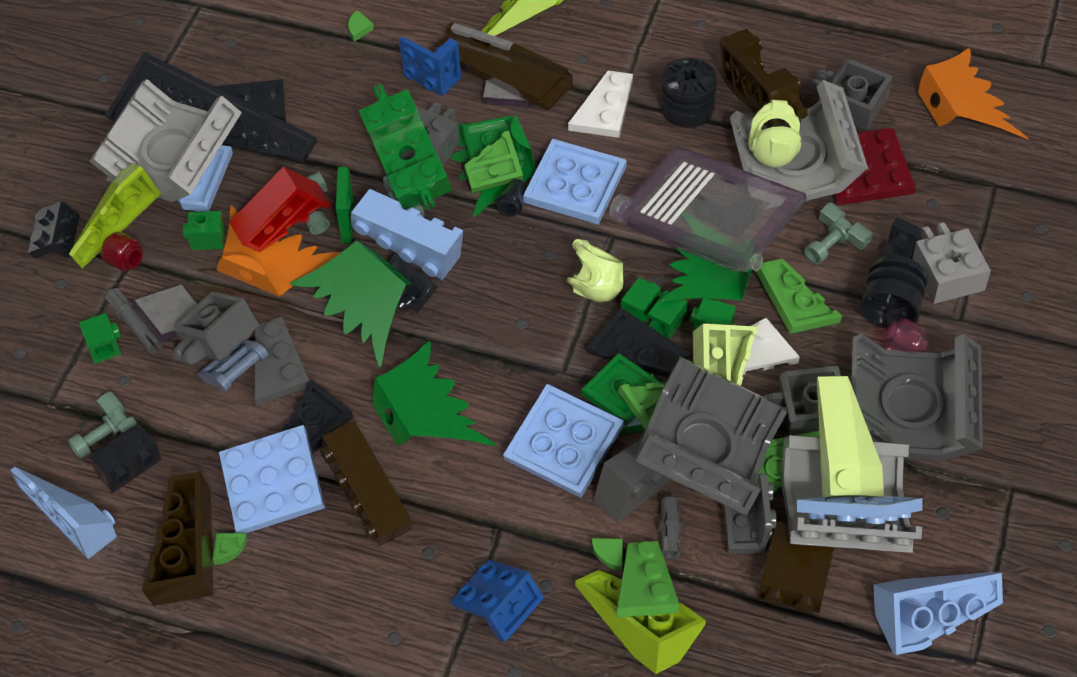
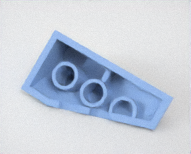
[10,467,117,559]
[874,572,1003,655]

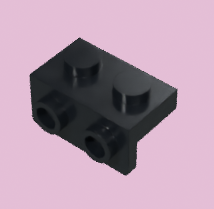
[28,201,79,259]
[389,254,438,313]

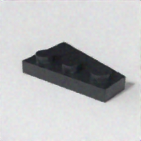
[214,79,286,122]
[586,308,689,377]
[281,380,353,455]

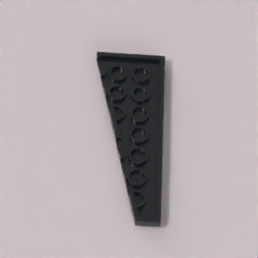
[105,52,318,163]

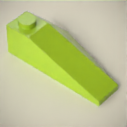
[481,0,563,36]
[69,163,161,268]
[575,570,706,674]

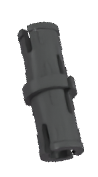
[658,497,683,559]

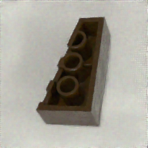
[320,420,412,547]
[142,472,213,606]

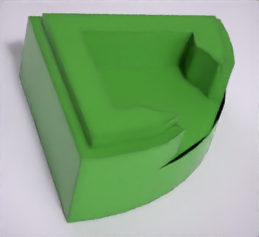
[348,10,374,42]
[213,533,247,565]
[592,538,622,571]

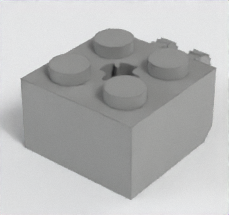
[912,222,991,304]

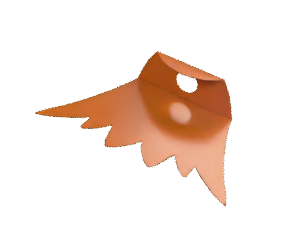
[918,48,1028,139]
[217,205,342,297]

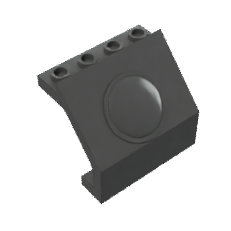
[851,334,983,461]
[636,356,787,515]

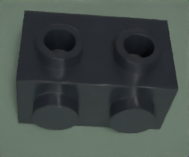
[89,423,161,493]

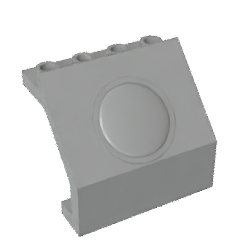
[89,79,242,202]
[730,80,868,211]
[781,435,922,553]

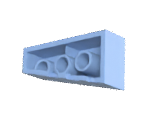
[351,189,463,280]

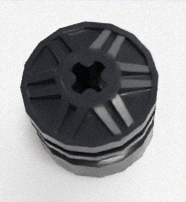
[661,58,717,128]
[860,255,928,330]

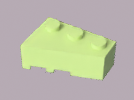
[693,324,759,386]

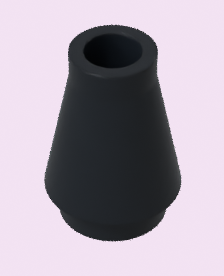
[497,179,525,217]

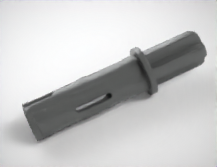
[105,288,164,354]

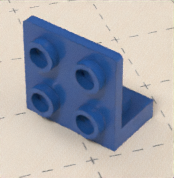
[399,36,461,96]
[451,560,545,642]

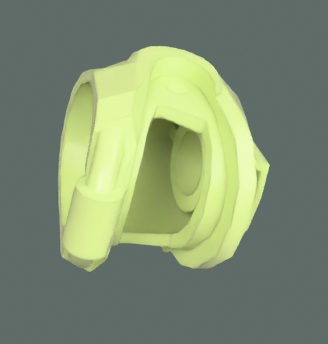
[748,100,801,168]
[566,239,623,303]

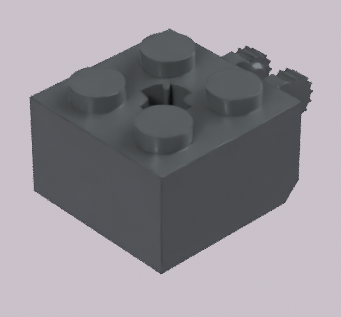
[809,59,893,131]
[401,102,460,166]
[173,292,259,365]
[762,366,841,436]

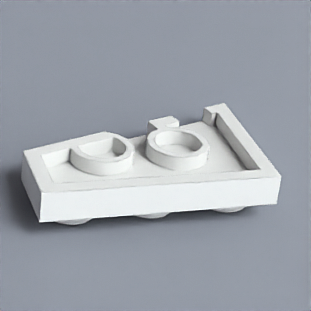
[568,71,633,138]
[743,318,800,375]

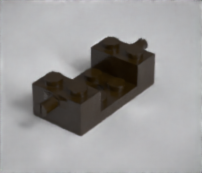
[719,28,808,128]

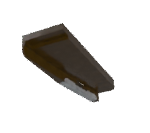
[437,22,573,111]

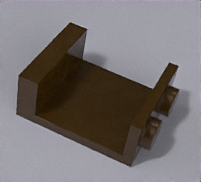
[758,521,834,613]

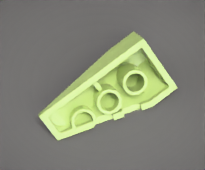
[817,376,884,498]

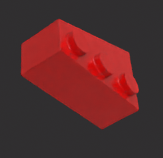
[229,167,331,252]

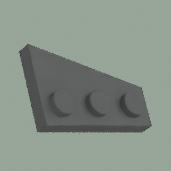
[255,317,310,406]

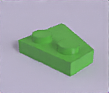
[464,130,523,193]

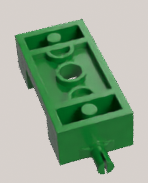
[359,84,453,210]

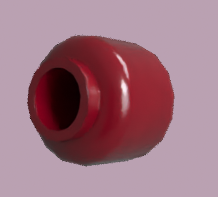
[101,232,143,271]

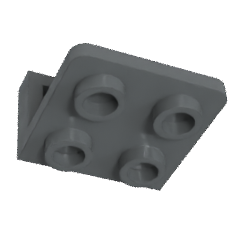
[723,473,776,554]

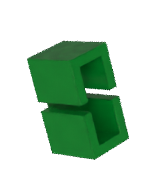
[621,278,687,339]

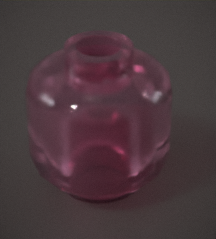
[883,318,928,354]

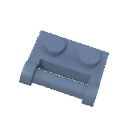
[197,340,268,392]

